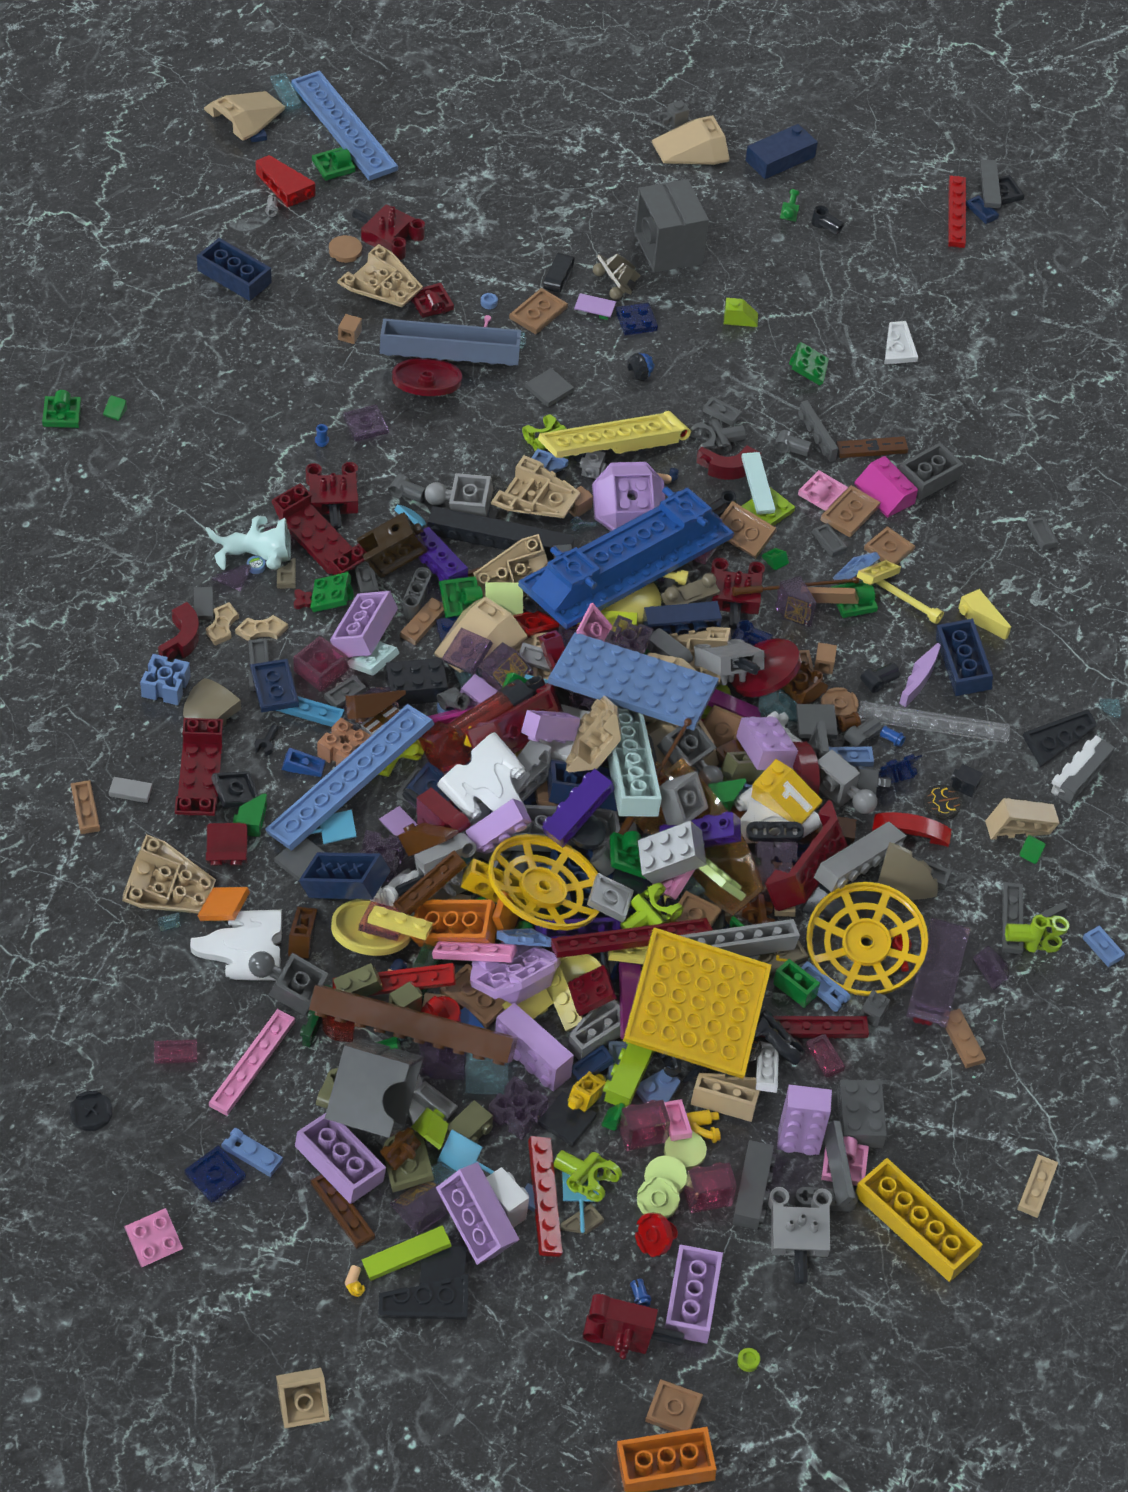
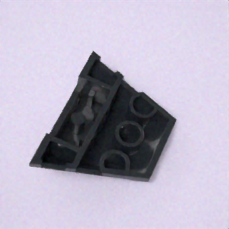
[802,875,881,926]

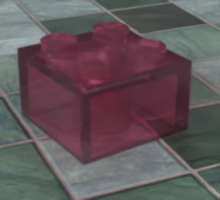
[293,636,348,692]
[619,1100,671,1151]
[684,1163,737,1213]

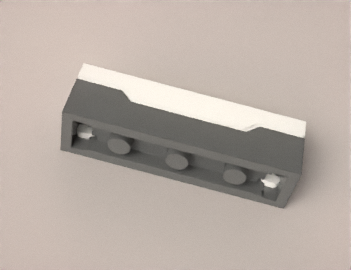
[1051,736,1115,804]

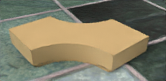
[206,602,239,646]
[235,615,288,641]

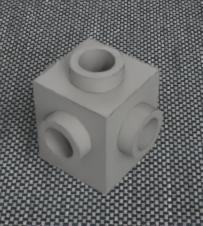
[579,451,606,479]

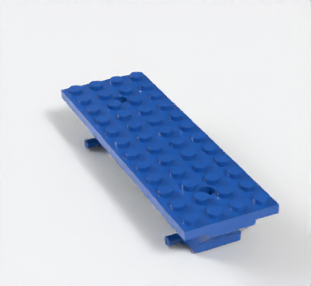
[518,486,734,630]

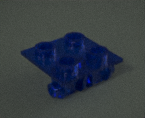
[878,754,922,784]

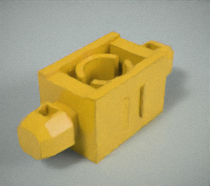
[568,1071,606,1112]

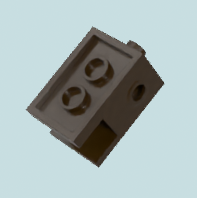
[356,512,428,579]

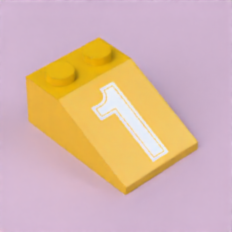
[751,759,822,824]

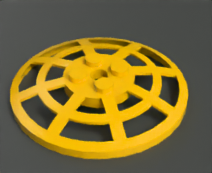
[488,834,600,930]
[806,882,928,996]

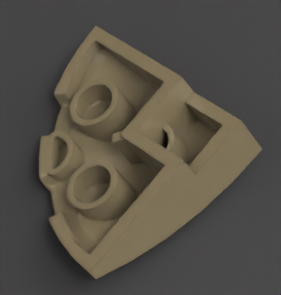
[183,678,241,726]
[876,842,938,900]

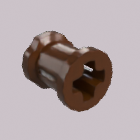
[837,712,861,732]

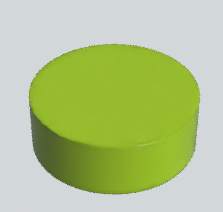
[737,1348,760,1372]

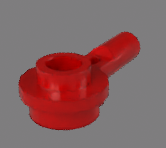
[891,934,912,972]

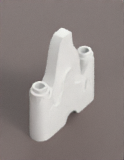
[437,732,527,821]
[730,787,822,850]
[190,910,282,981]

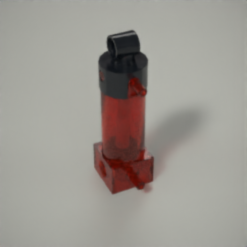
[418,675,545,774]

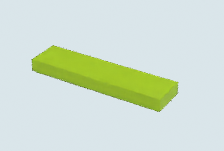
[362,1225,452,1281]

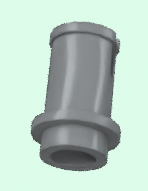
[265,196,279,217]

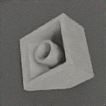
[659,772,708,825]

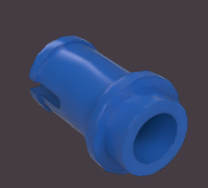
[315,424,329,447]
[880,726,906,746]
[630,1279,651,1307]

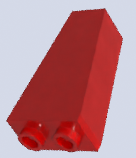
[255,155,316,208]

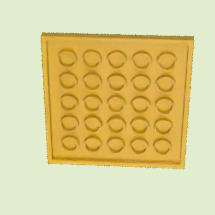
[623,928,772,1079]

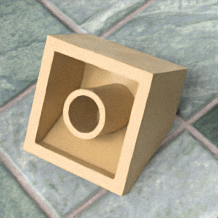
[276,1368,330,1428]

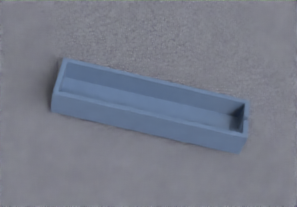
[380,319,521,366]

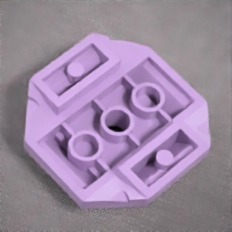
[592,462,665,531]
[470,942,561,1005]

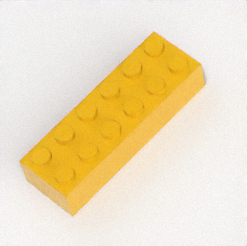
[855,1158,983,1282]

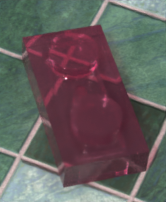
[806,1034,845,1078]
[154,1039,197,1064]

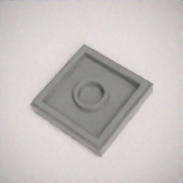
[587,873,634,923]

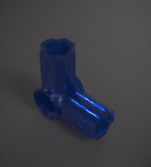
[730,620,773,645]

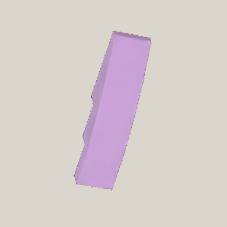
[900,643,941,707]

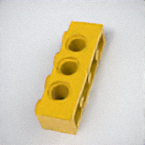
[461,858,546,917]

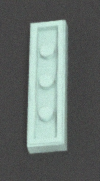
[741,452,775,515]

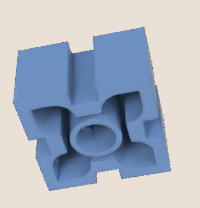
[140,654,190,705]

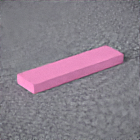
[432,941,517,963]

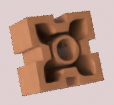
[317,718,371,766]

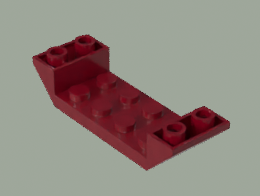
[272,483,367,575]
[466,683,564,754]
[175,718,223,816]
[765,800,847,911]

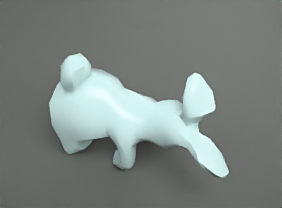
[206,516,291,570]

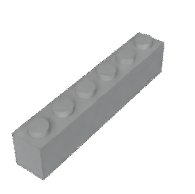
[814,822,906,892]
[679,919,800,957]

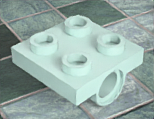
[347,642,399,676]

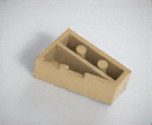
[985,798,1059,840]
[691,1073,761,1122]

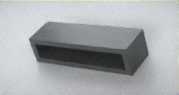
[732,1140,777,1230]

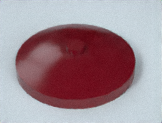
[392,358,462,396]
[730,639,802,697]

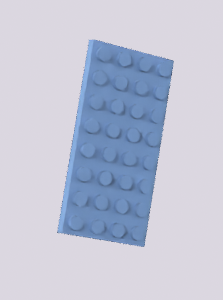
[548,632,719,731]

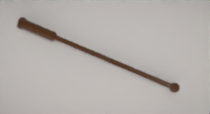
[732,576,859,596]
[618,718,692,835]

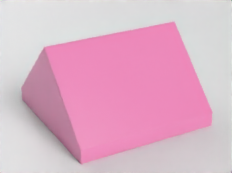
[576,603,615,643]

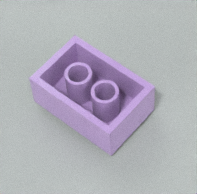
[736,716,798,770]

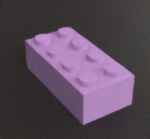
[330,591,398,658]
[495,1003,574,1092]
[777,1085,832,1155]
[295,1113,386,1204]
[436,1162,520,1265]
[665,1245,723,1344]

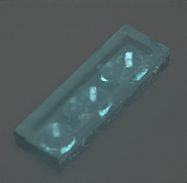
[270,73,301,111]

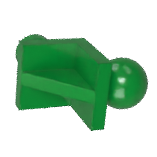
[780,189,800,222]

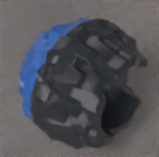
[627,353,654,380]

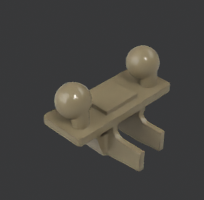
[593,254,641,300]
[661,573,720,605]

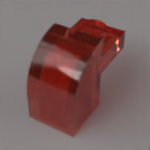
[322,1015,355,1042]

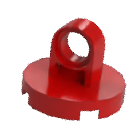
[421,996,462,1022]
[635,1212,678,1257]

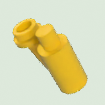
[686,1110,721,1143]

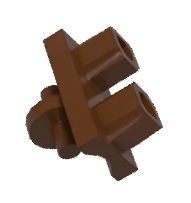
[742,894,775,925]
[380,1127,421,1170]

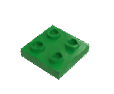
[312,147,355,181]
[789,342,829,386]
[42,390,81,428]
[310,572,354,612]
[439,576,483,618]
[831,580,878,618]
[610,831,646,879]

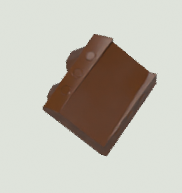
[782,661,828,704]

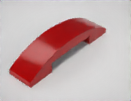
[872,812,952,847]

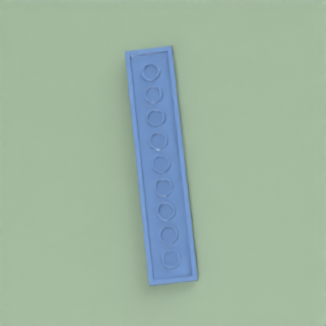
[291,71,398,181]
[265,704,434,851]

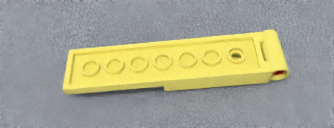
[538,411,691,458]

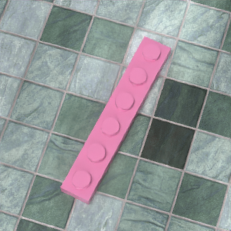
[209,1009,295,1116]

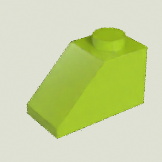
[724,298,758,327]
[411,1107,449,1150]

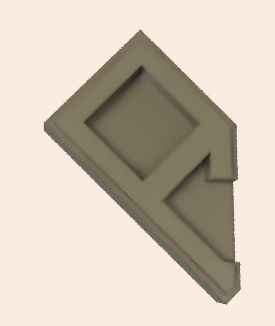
[277,558,296,588]
[560,1204,604,1234]

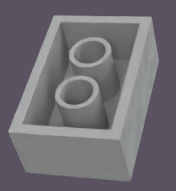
[638,821,707,884]

